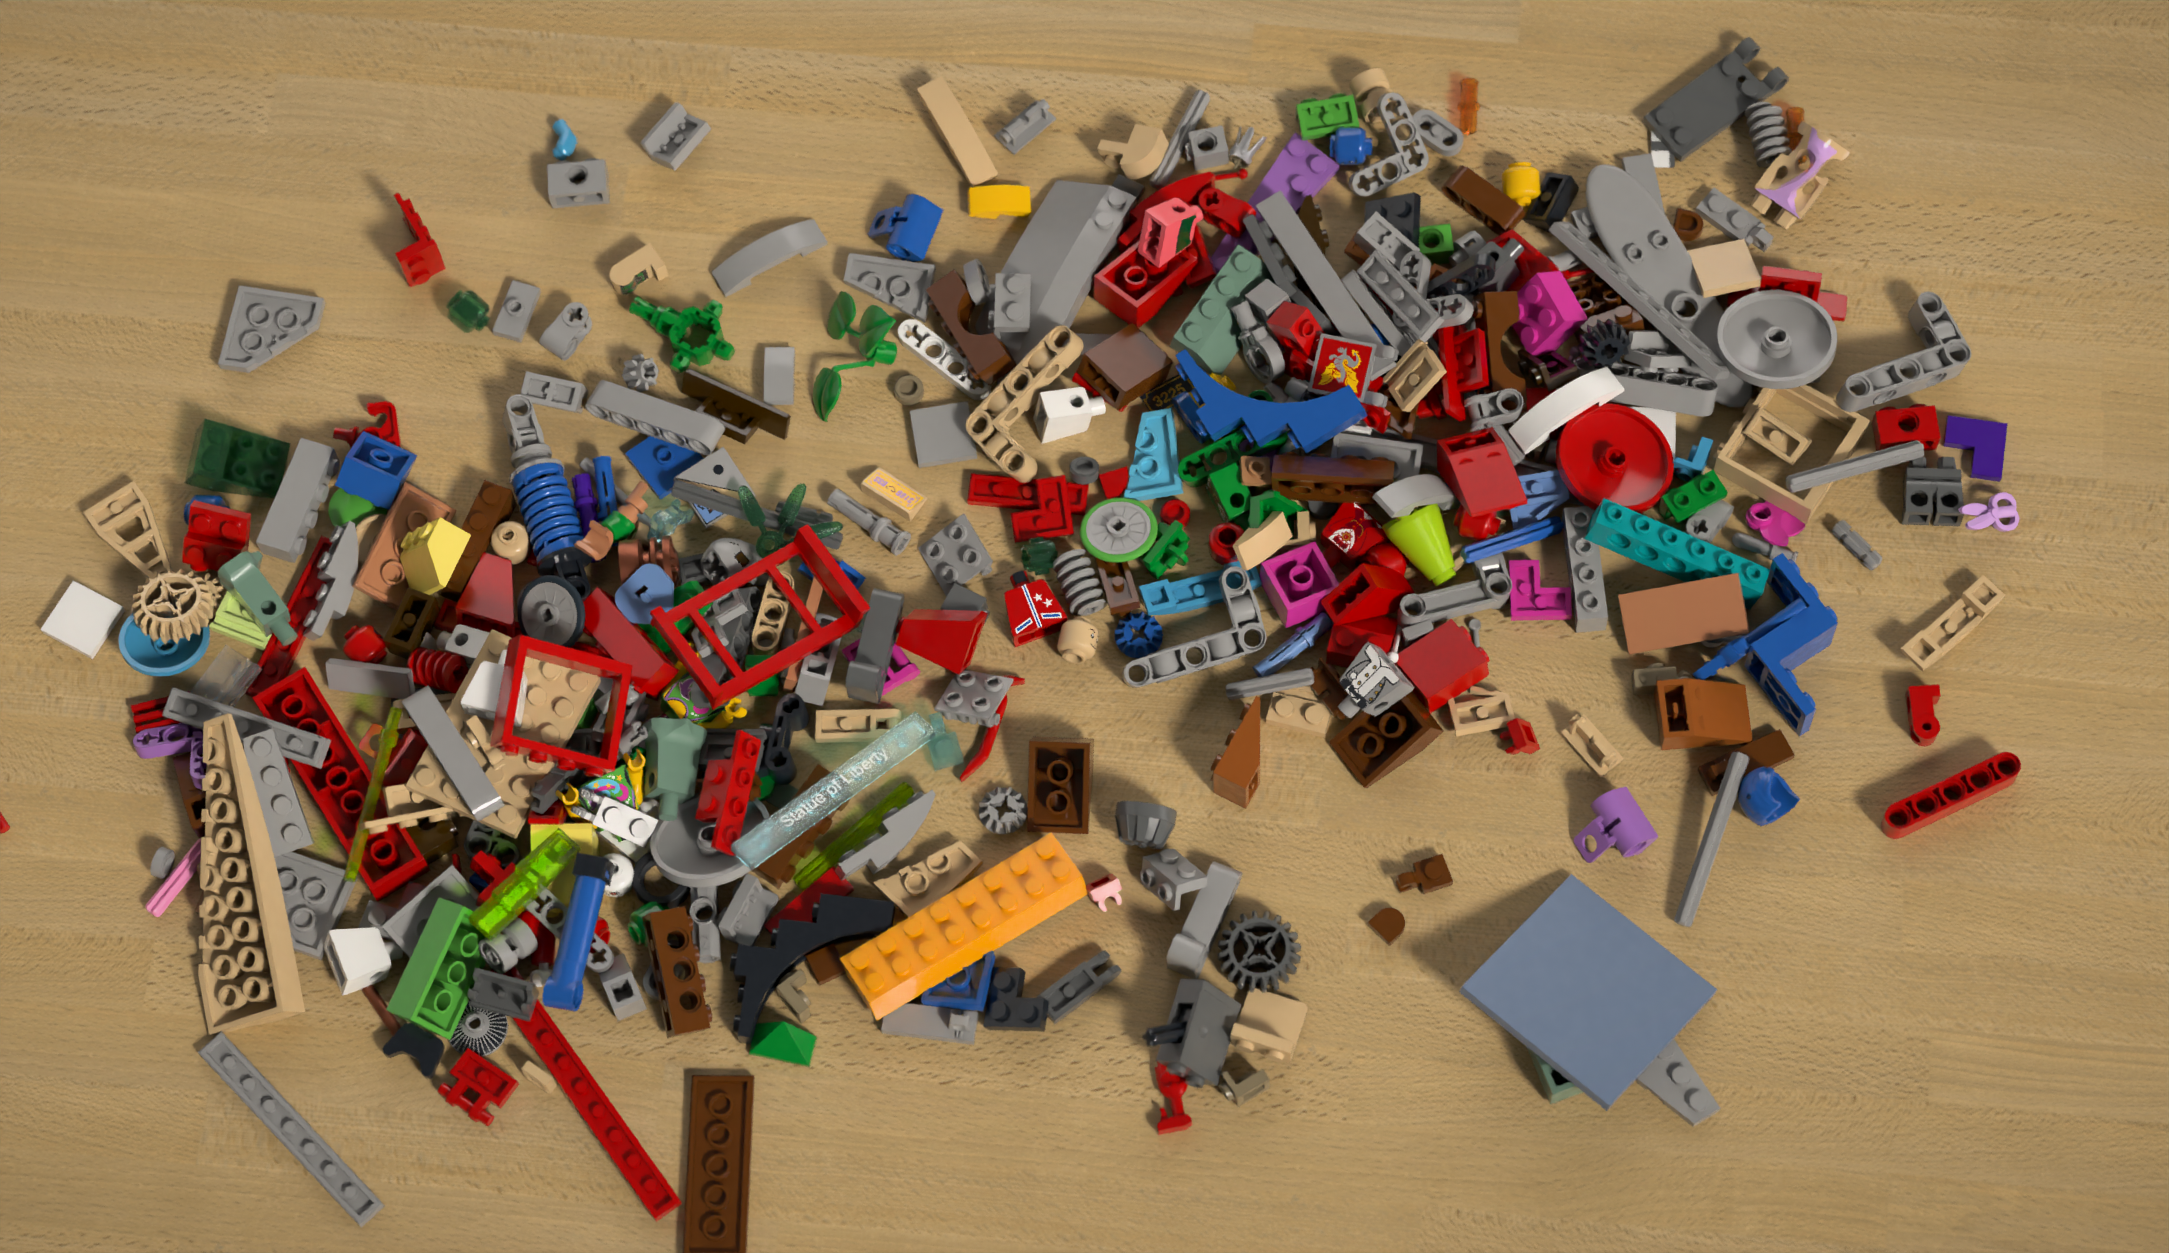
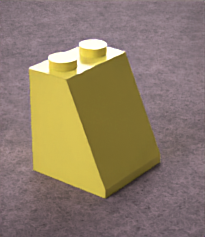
[530,823,600,917]

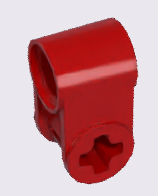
[1199,188,1256,238]

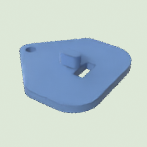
[615,563,674,624]

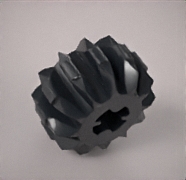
[1578,318,1630,369]

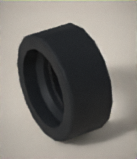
[632,852,690,909]

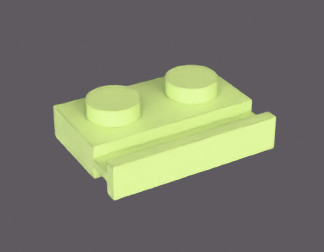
[209,591,272,650]

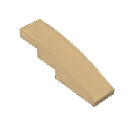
[916,76,999,187]

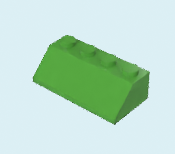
[386,897,499,1040]

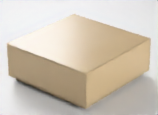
[521,1060,557,1094]

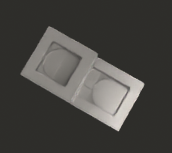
[764,347,795,405]

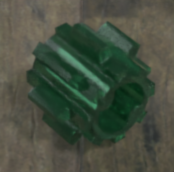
[1020,537,1058,576]

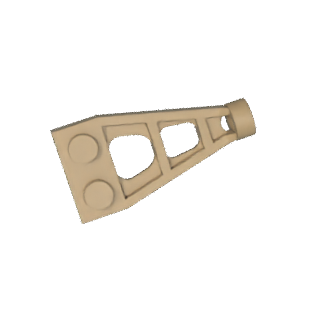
[83,481,174,579]

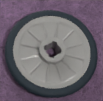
[517,575,585,648]

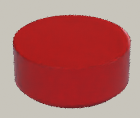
[1160,499,1190,529]

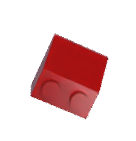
[1326,616,1398,668]

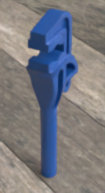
[1692,597,1807,680]

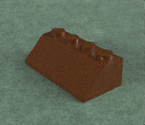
[1271,452,1395,505]

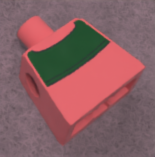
[1138,198,1203,268]

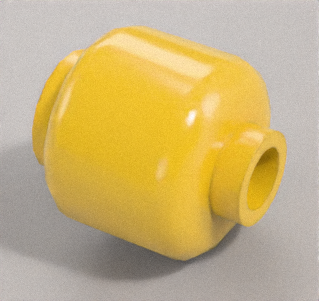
[1501,162,1541,206]

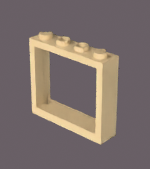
[1713,384,1870,523]

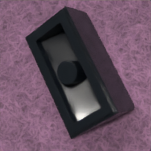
[1523,172,1579,233]

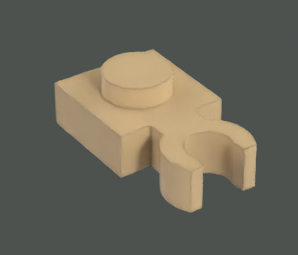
[466,715,506,771]

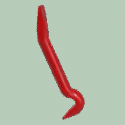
[960,675,1025,782]

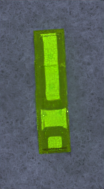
[469,828,581,941]

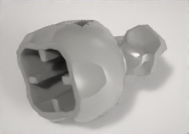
[701,538,770,588]

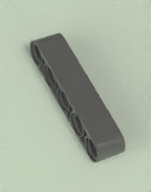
[691,587,762,709]

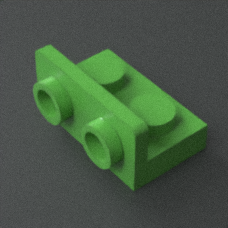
[1295,93,1360,141]

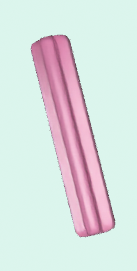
[145,838,201,917]

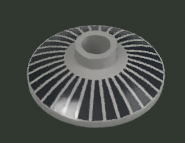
[449,999,508,1057]

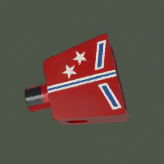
[1004,571,1067,647]

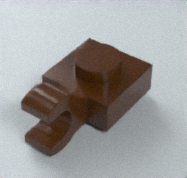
[1396,854,1453,895]

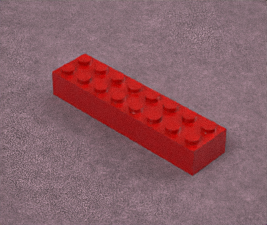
[253,667,430,902]

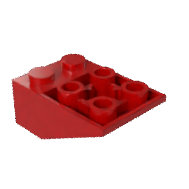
[1437,427,1527,517]

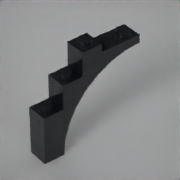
[730,893,895,1044]

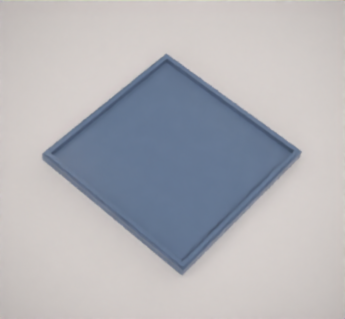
[1459,874,1717,1111]

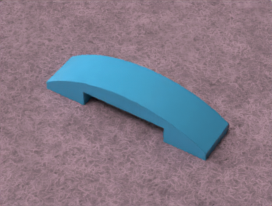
[1139,561,1262,615]

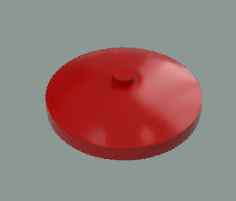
[1556,404,1674,513]

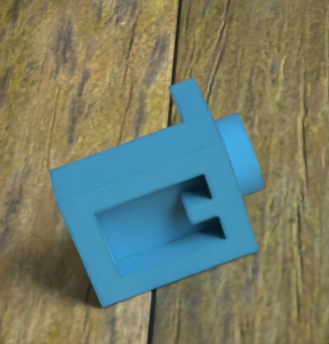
[1673,437,1713,482]

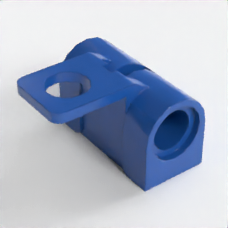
[868,194,943,262]

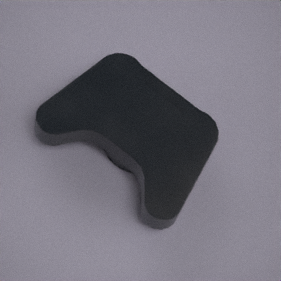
[383,1023,445,1079]

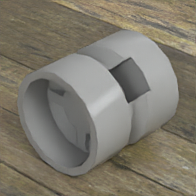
[479,917,538,974]

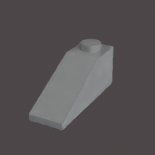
[795,613,841,706]

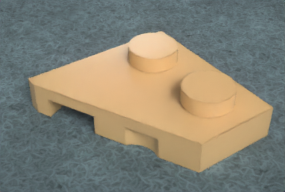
[1447,686,1515,737]

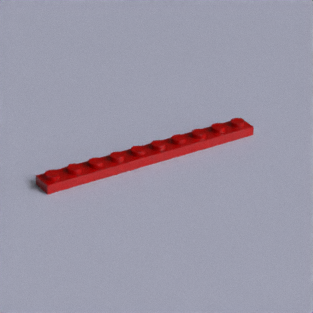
[490,966,682,1222]

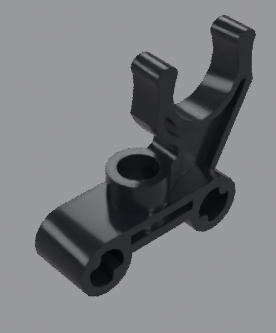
[702,693,809,785]

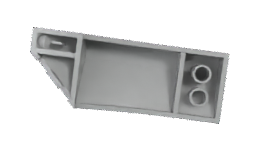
[975,180,1136,390]

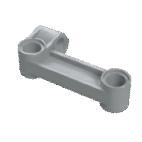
[1396,553,1512,629]

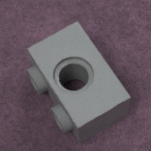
[547,158,610,208]

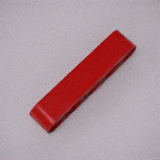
[1881,752,2021,839]

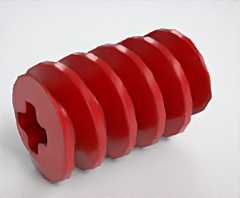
[406,647,470,694]

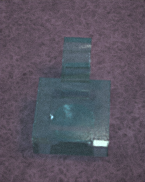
[647,498,695,542]
[926,712,964,771]

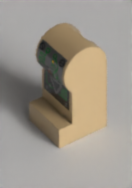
[610,243,669,295]

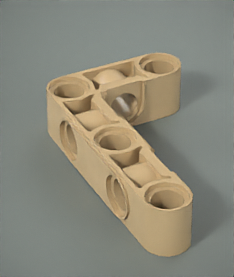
[965,325,1084,483]

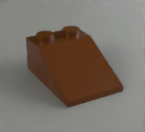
[1329,691,1444,788]
[1027,736,1094,834]

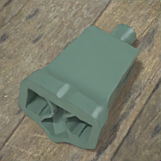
[217,551,298,646]
[642,718,707,821]

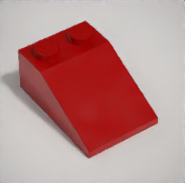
[1094,240,1198,328]

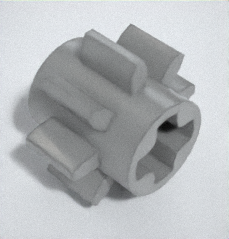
[622,354,659,392]

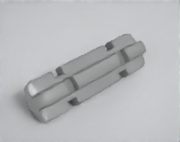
[1832,520,1882,570]

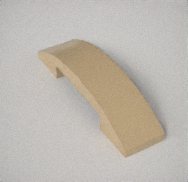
[1900,575,2005,671]

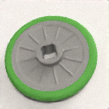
[1080,497,1158,563]

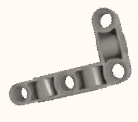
[1836,291,1971,412]
[1122,566,1267,688]

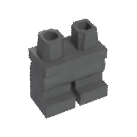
[1902,456,1964,526]

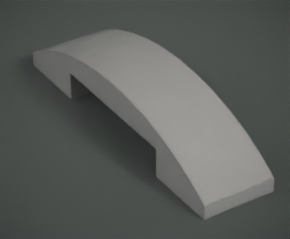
[712,219,828,297]
[1373,474,1461,518]

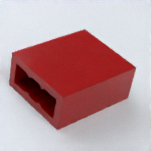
[1394,619,1490,714]

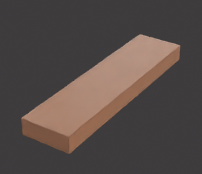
[783,577,823,693]

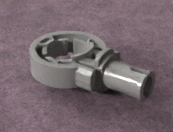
[1230,300,1285,384]

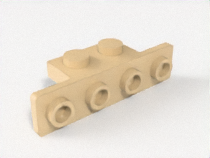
[359,783,464,834]

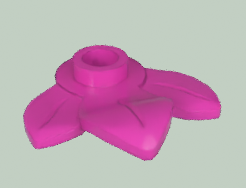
[1745,501,1805,546]

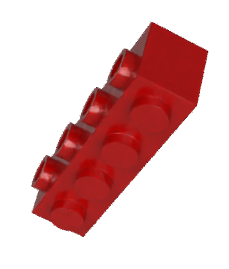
[583,587,680,697]

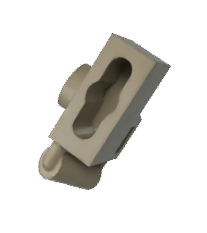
[1631,663,1693,695]

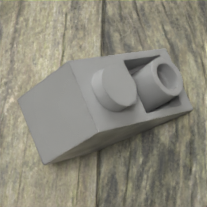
[598,953,647,1021]

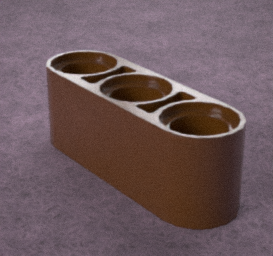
[1441,165,1525,235]

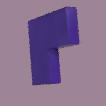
[1943,415,2007,482]

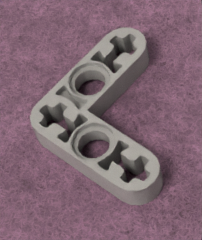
[1349,92,1429,196]
[1393,251,1474,333]

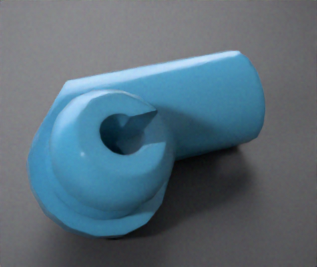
[552,119,577,161]

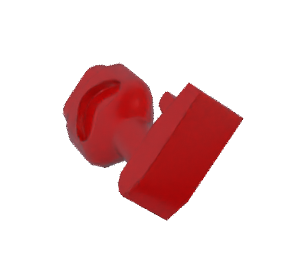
[1154,1061,1192,1135]

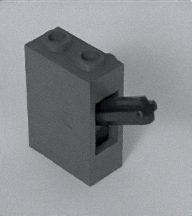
[1142,979,1241,1088]

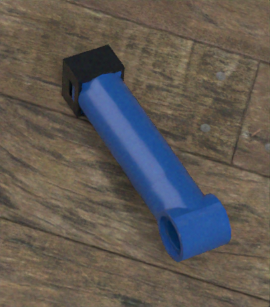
[543,853,615,1011]

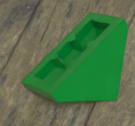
[749,1021,817,1067]

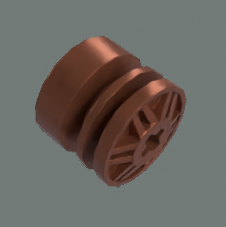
[618,536,680,597]

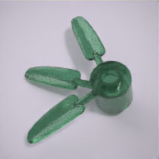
[738,483,843,566]

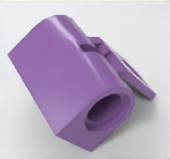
[1574,787,1659,863]

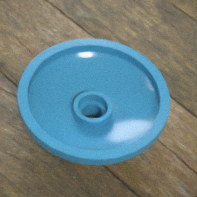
[119,603,210,676]

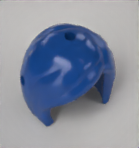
[1738,767,1800,826]

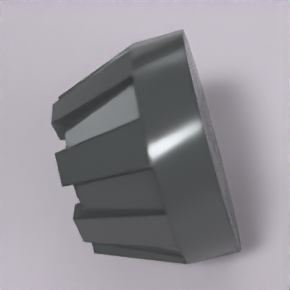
[1115,801,1177,849]

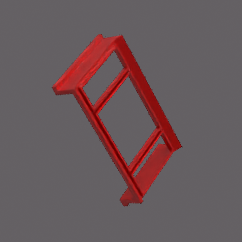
[650,524,870,710]

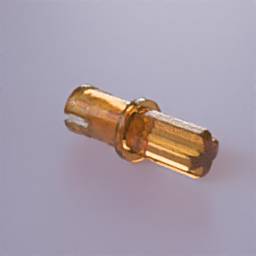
[1457,78,1480,136]
[1785,107,1807,165]

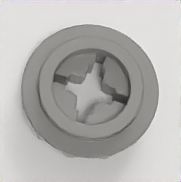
[979,786,1028,834]

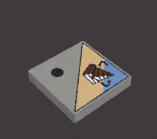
[673,447,756,529]

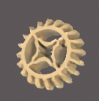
[131,569,215,644]

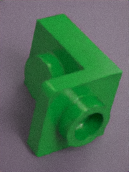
[745,655,779,696]

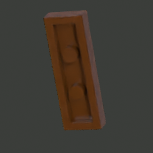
[1094,557,1140,617]
[1698,729,1795,796]

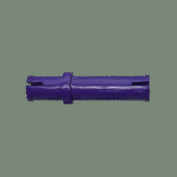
[571,473,607,563]

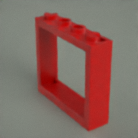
[490,635,633,778]

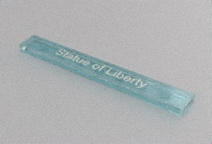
[731,711,936,870]

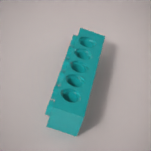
[1584,498,1770,610]

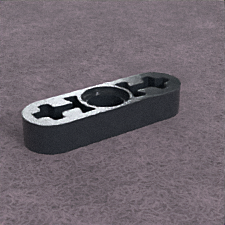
[1426,253,1496,299]

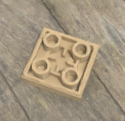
[1687,239,1761,298]

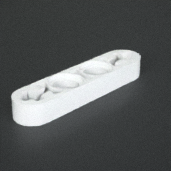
[898,319,992,400]

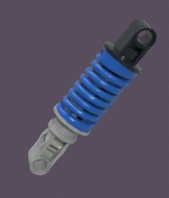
[502,394,593,602]

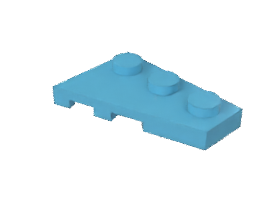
[1124,408,1183,501]

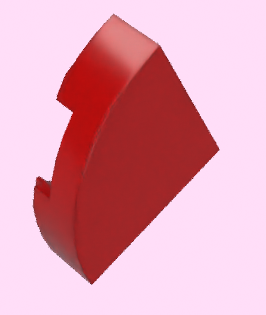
[1099,466,1128,500]

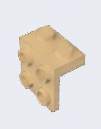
[1231,988,1308,1063]

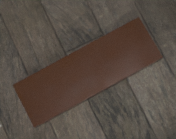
[683,1075,755,1253]

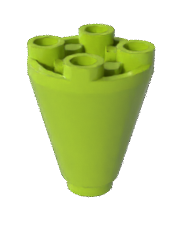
[1382,504,1457,586]

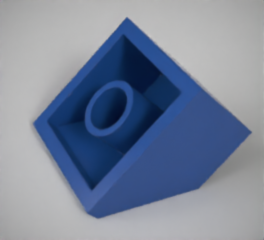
[335,431,417,510]

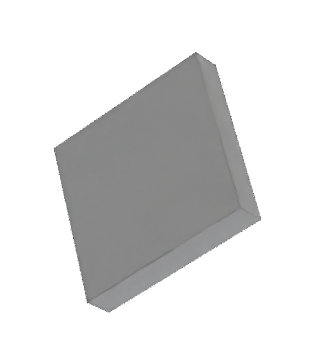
[910,401,978,468]

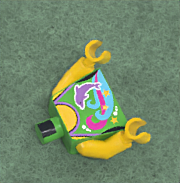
[656,643,747,729]
[555,749,645,842]

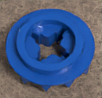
[1115,611,1163,658]

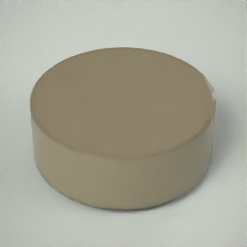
[894,375,924,406]

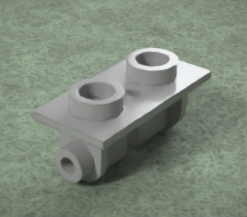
[994,99,1056,155]

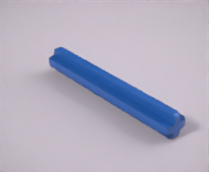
[1460,516,1563,563]

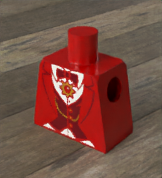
[1321,503,1390,570]

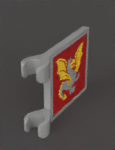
[1307,333,1399,408]

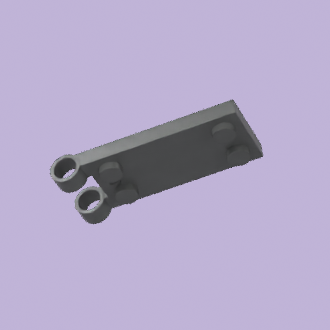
[1643,37,1789,162]

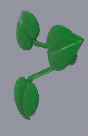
[812,291,897,422]

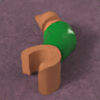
[574,481,649,560]

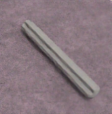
[1786,440,1924,493]

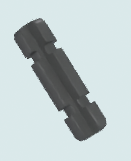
[775,501,833,529]

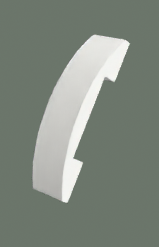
[1508,367,1624,454]

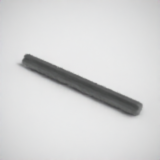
[671,480,843,550]

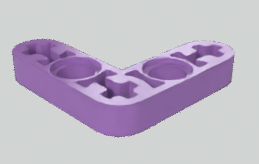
[133,723,206,790]

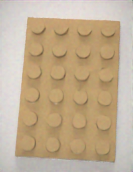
[406,629,601,839]

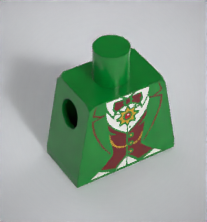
[1205,462,1252,531]

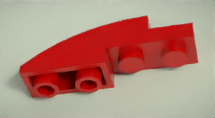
[1118,172,1215,254]

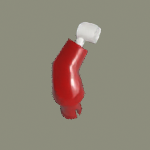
[511,909,556,987]

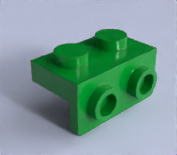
[1658,470,1728,522]
[1248,490,1308,540]

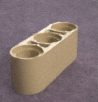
[752,571,795,655]

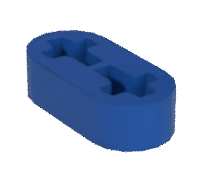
[1171,391,1212,444]

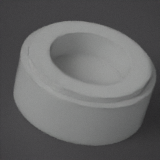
[150,847,175,879]

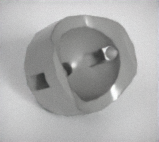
[1449,231,1487,267]

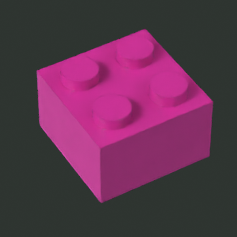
[1512,271,1588,355]
[1260,541,1339,628]

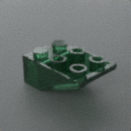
[184,419,290,499]

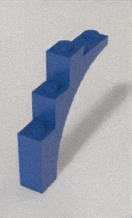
[1175,349,1368,453]

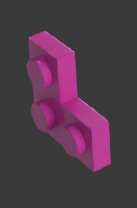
[1508,560,1572,621]

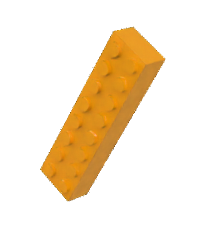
[840,832,1088,1020]

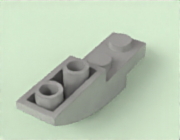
[303,521,358,641]
[835,790,936,881]

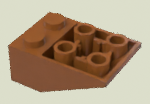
[1654,678,1753,750]
[1211,696,1260,809]

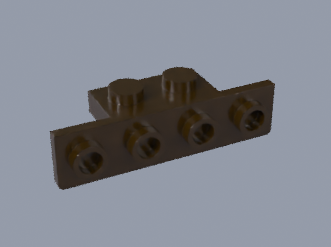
[681,369,791,444]

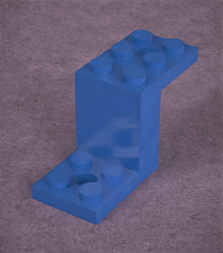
[1744,553,1838,737]

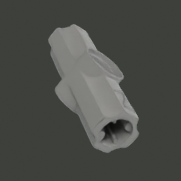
[689,886,721,963]

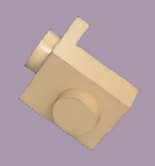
[1280,511,1316,555]

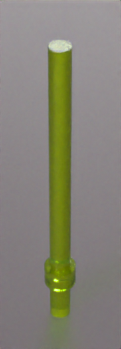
[343,707,402,882]

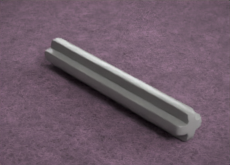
[1150,90,1210,190]

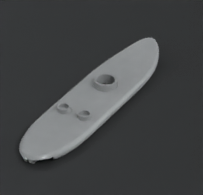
[1585,164,1753,407]

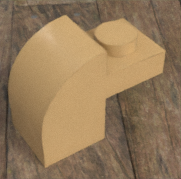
[1097,124,1169,179]

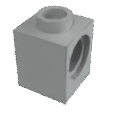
[1184,125,1229,171]

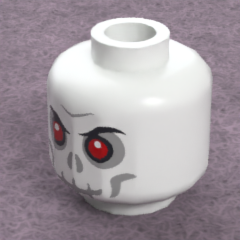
[603,853,634,897]

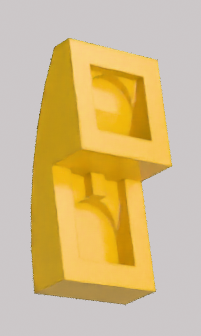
[967,185,1031,219]

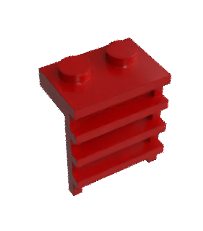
[394,192,446,288]

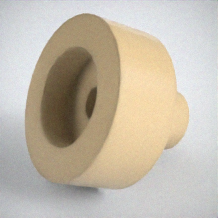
[625,520,651,549]

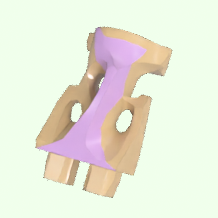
[1751,121,1850,230]

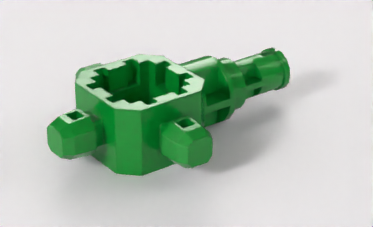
[629,296,735,373]

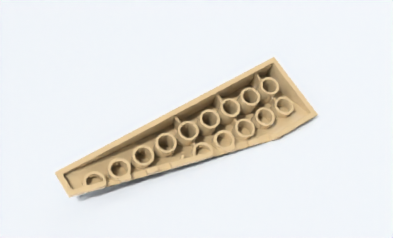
[198,713,305,1035]

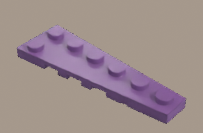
[1211,132,1339,280]

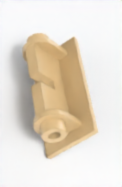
[1561,714,1624,778]

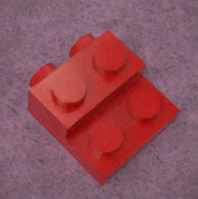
[182,500,251,571]

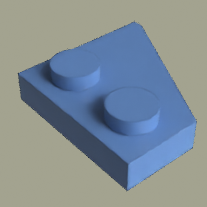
[1510,470,1569,530]

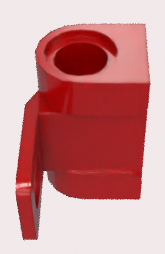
[359,723,428,787]

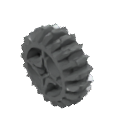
[1218,910,1301,993]

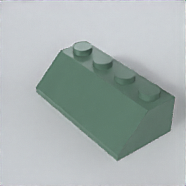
[1170,244,1276,376]

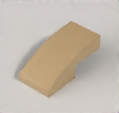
[1233,511,1292,570]

